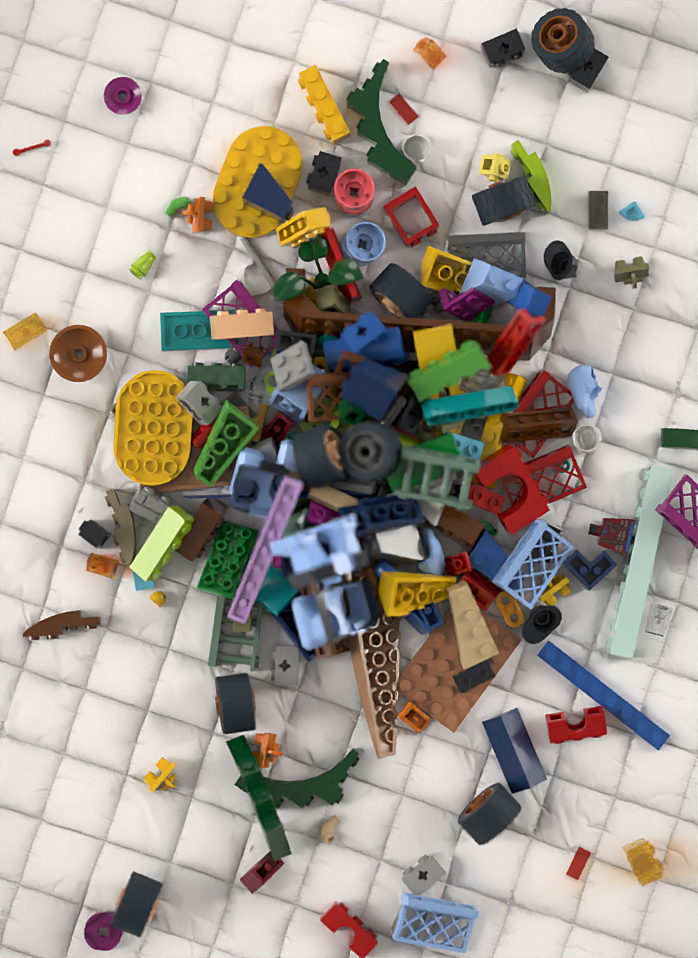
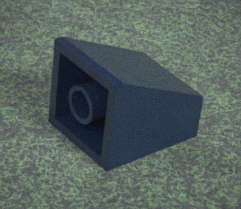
[242,163,295,224]
[340,359,409,421]

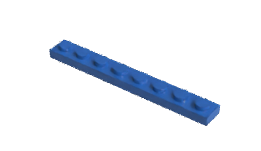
[537,640,670,751]

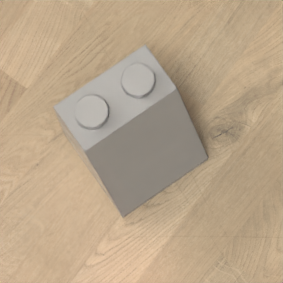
[359,524,426,566]

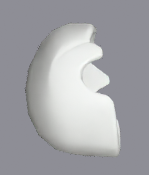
[402,134,432,163]
[572,424,601,453]

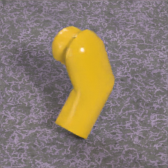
[305,278,317,306]

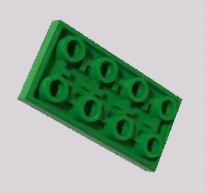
[387,433,463,493]
[197,521,259,599]

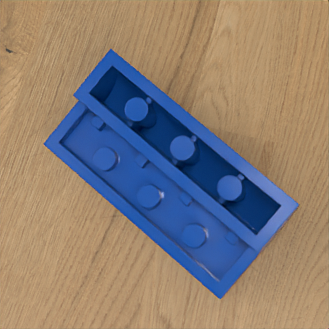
[323,327,409,373]

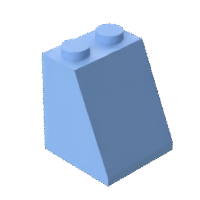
[459,258,523,307]
[268,361,328,426]

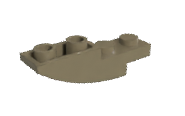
[105,489,136,566]

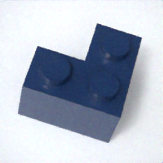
[562,549,618,591]

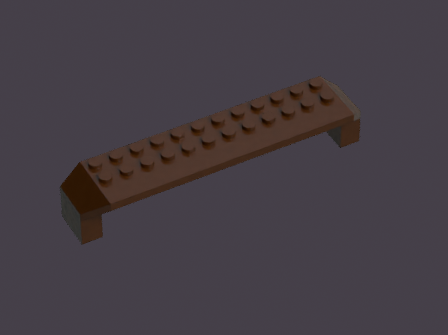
[283,268,556,361]

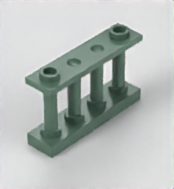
[394,445,481,511]
[208,595,266,672]

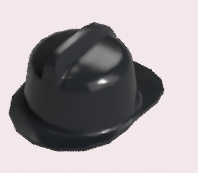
[543,240,578,281]
[522,605,562,644]

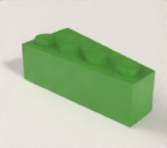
[407,340,491,402]
[193,400,259,488]

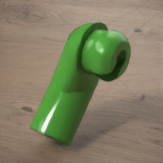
[165,196,192,218]

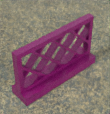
[202,280,279,368]
[655,474,698,549]

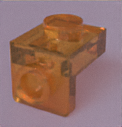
[413,37,446,69]
[86,553,120,579]

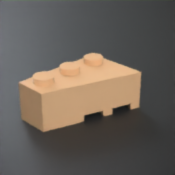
[210,308,274,339]

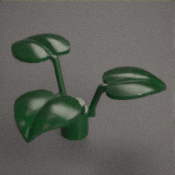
[273,235,364,303]

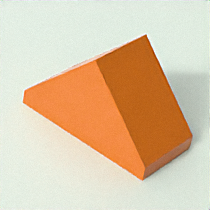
[397,700,432,734]

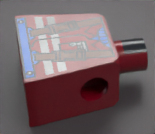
[588,518,635,556]

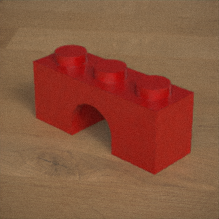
[545,706,607,744]
[320,901,378,958]

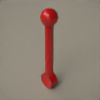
[13,139,51,157]

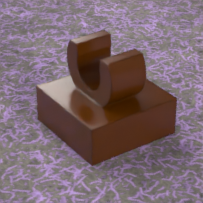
[242,342,264,368]

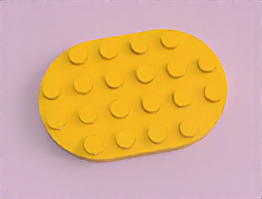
[213,126,303,238]
[113,370,193,486]

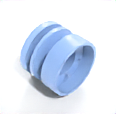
[340,221,386,267]

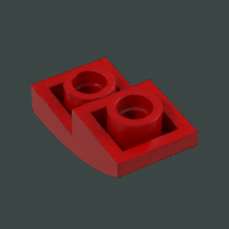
[445,551,472,576]

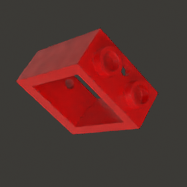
[383,186,440,248]

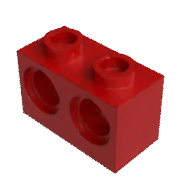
[458,482,506,515]
[460,569,501,611]

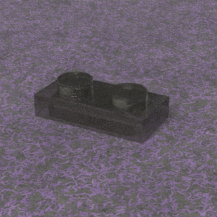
[588,191,608,230]

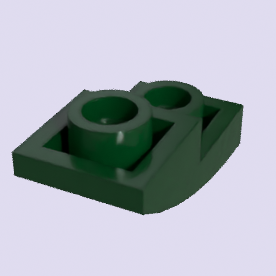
[661,428,698,451]

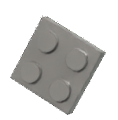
[270,341,315,393]

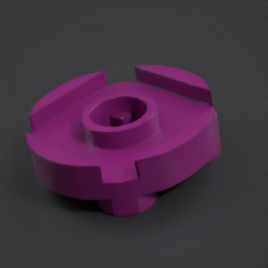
[84,911,123,951]

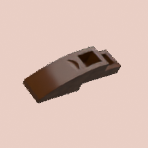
[23,610,101,641]

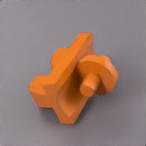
[182,197,214,233]
[252,733,283,768]

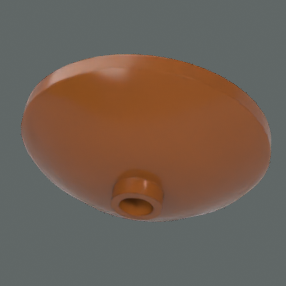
[49,325,107,382]

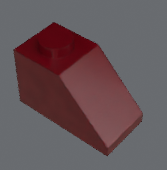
[261,410,294,446]
[239,851,285,894]

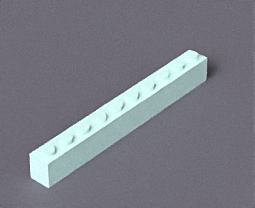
[606,465,674,659]

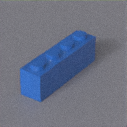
[506,279,551,318]

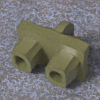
[614,256,649,289]

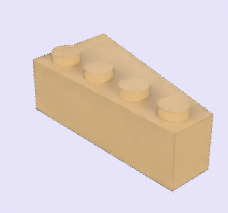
[447,580,499,670]

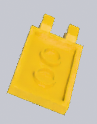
[413,324,462,399]

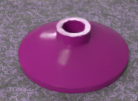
[104,77,142,115]

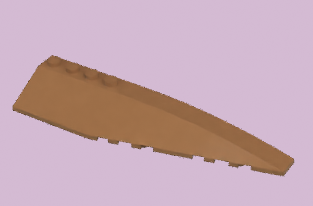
[342,529,402,758]

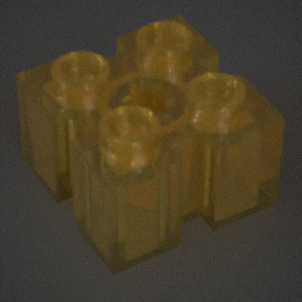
[622,837,664,887]

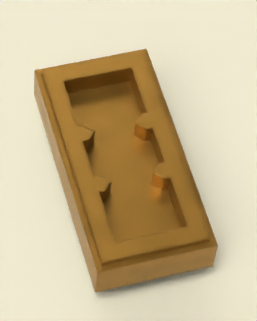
[251,403,269,442]

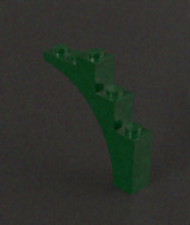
[346,59,417,186]
[226,734,292,861]
[234,748,360,809]

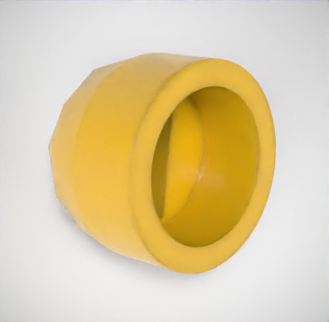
[149,591,167,608]

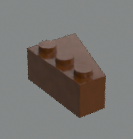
[174,494,230,562]
[423,504,484,552]

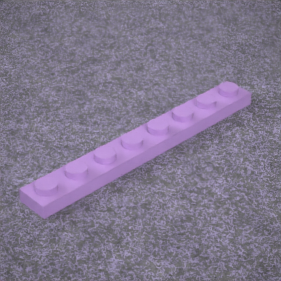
[227,476,303,624]

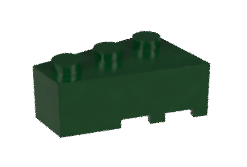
[187,362,246,392]

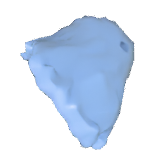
[567,365,603,418]
[415,527,446,575]

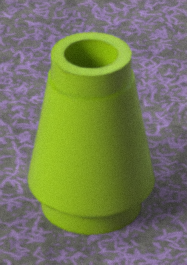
[129,251,156,279]

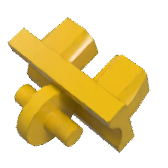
[538,574,572,605]
[143,757,177,792]

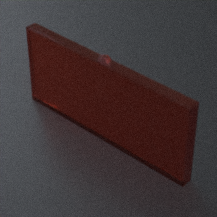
[389,94,419,125]
[566,847,591,880]

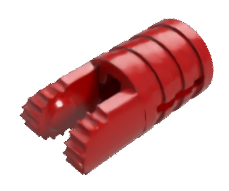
[191,418,217,449]

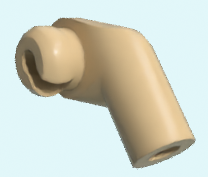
[321,814,340,844]

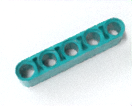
[422,386,519,425]

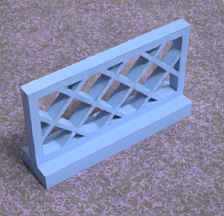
[492,519,574,609]
[393,892,480,953]

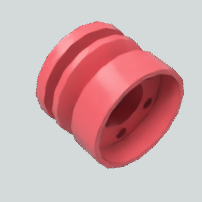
[334,169,374,215]

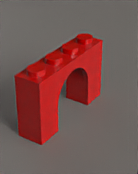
[473,443,550,535]

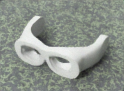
[236,260,272,298]

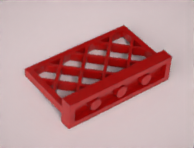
[318,226,362,304]
[512,369,574,458]
[500,444,587,506]

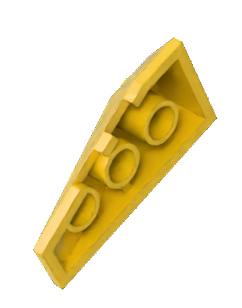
[421,246,472,291]
[378,572,457,616]

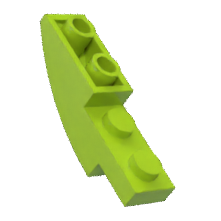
[510,140,551,214]

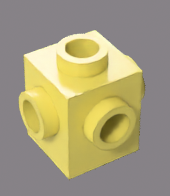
[479,153,511,182]

